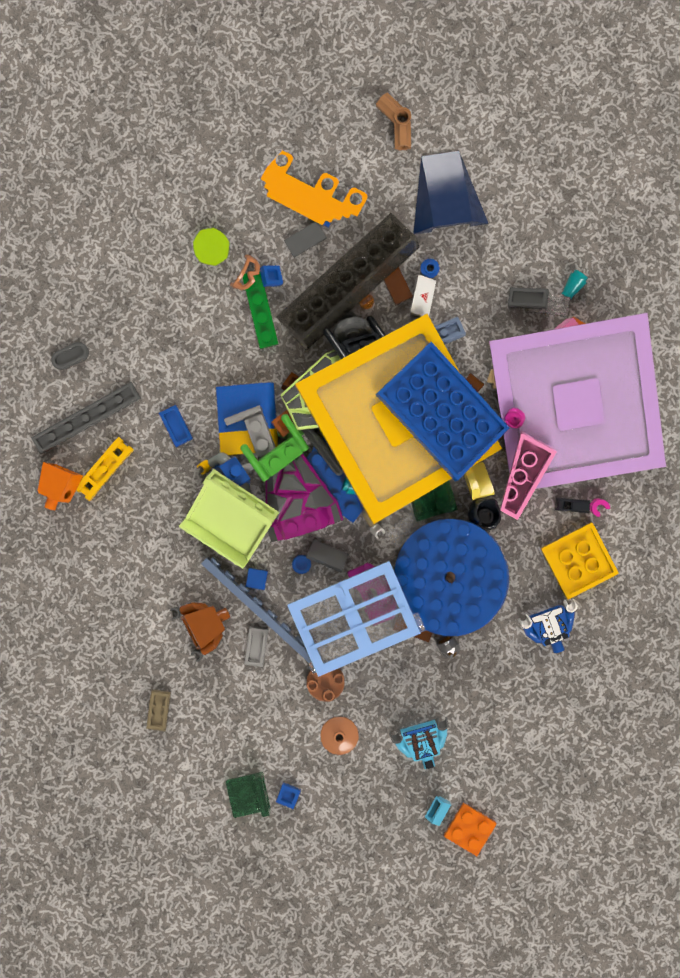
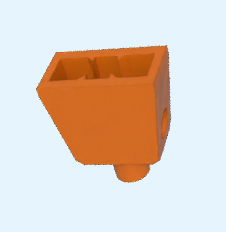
[38,462,83,511]

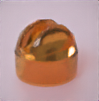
[359,294,374,310]

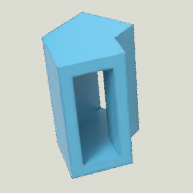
[425,796,451,826]

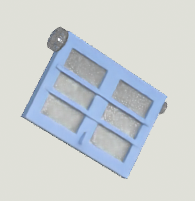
[287,561,426,677]

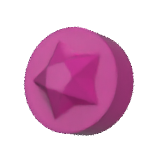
[505,408,525,428]

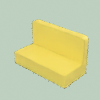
[464,462,494,500]

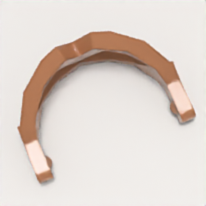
[230,255,260,290]

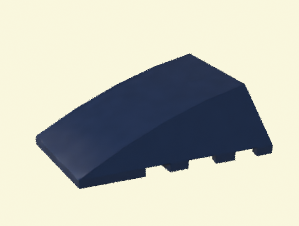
[413,151,489,235]

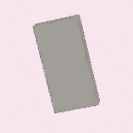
[244,626,269,667]

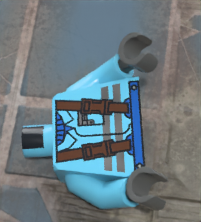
[389,717,449,769]

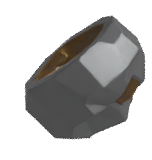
[436,636,461,659]

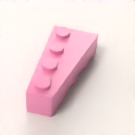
[500,431,557,520]

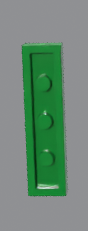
[243,272,279,349]

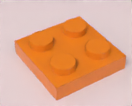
[444,802,497,856]

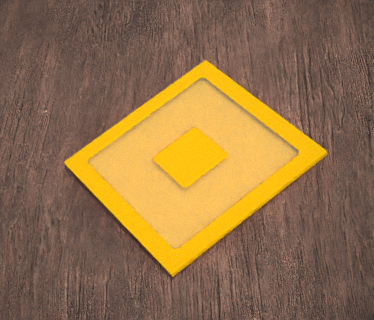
[295,314,502,524]

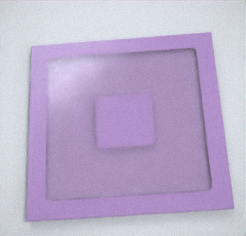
[489,313,666,489]

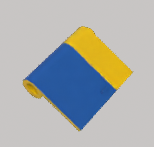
[216,382,278,455]

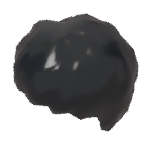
[467,497,501,531]

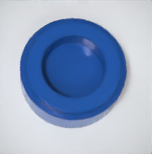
[292,555,311,574]

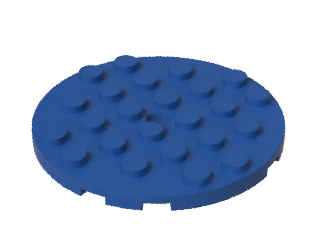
[394,519,509,636]

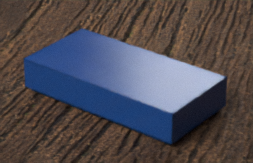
[159,405,193,448]

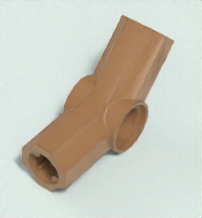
[376,92,411,151]

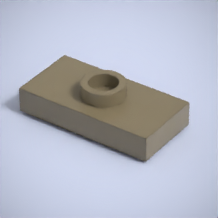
[146,689,171,731]

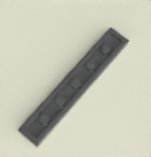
[31,382,141,454]

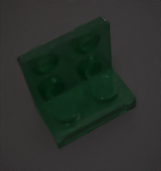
[411,480,458,521]
[226,772,271,818]

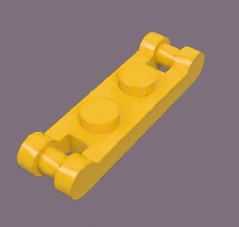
[76,437,134,501]

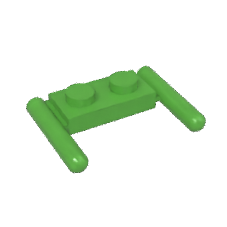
[240,414,309,482]

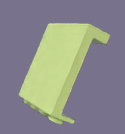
[179,469,279,569]

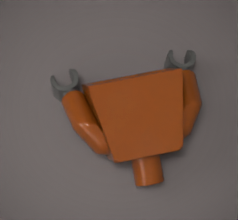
[170,602,230,662]

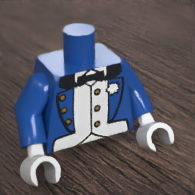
[518,599,578,653]

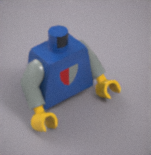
[197,453,251,493]

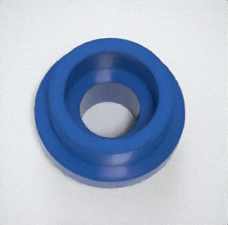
[420,259,440,278]

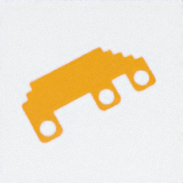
[261,150,368,225]

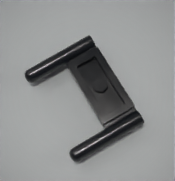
[323,315,386,359]

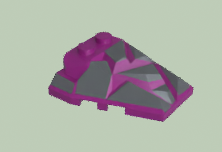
[265,454,344,542]

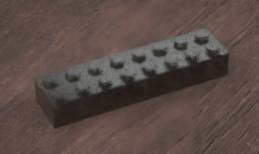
[276,213,420,351]

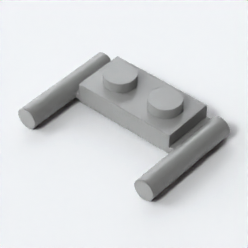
[224,405,276,472]

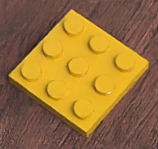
[540,522,619,600]

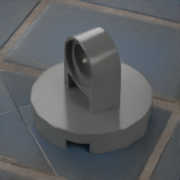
[333,311,371,344]

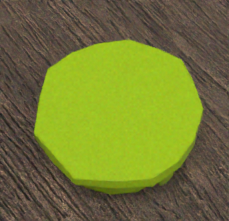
[193,228,230,266]

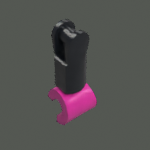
[555,498,610,517]

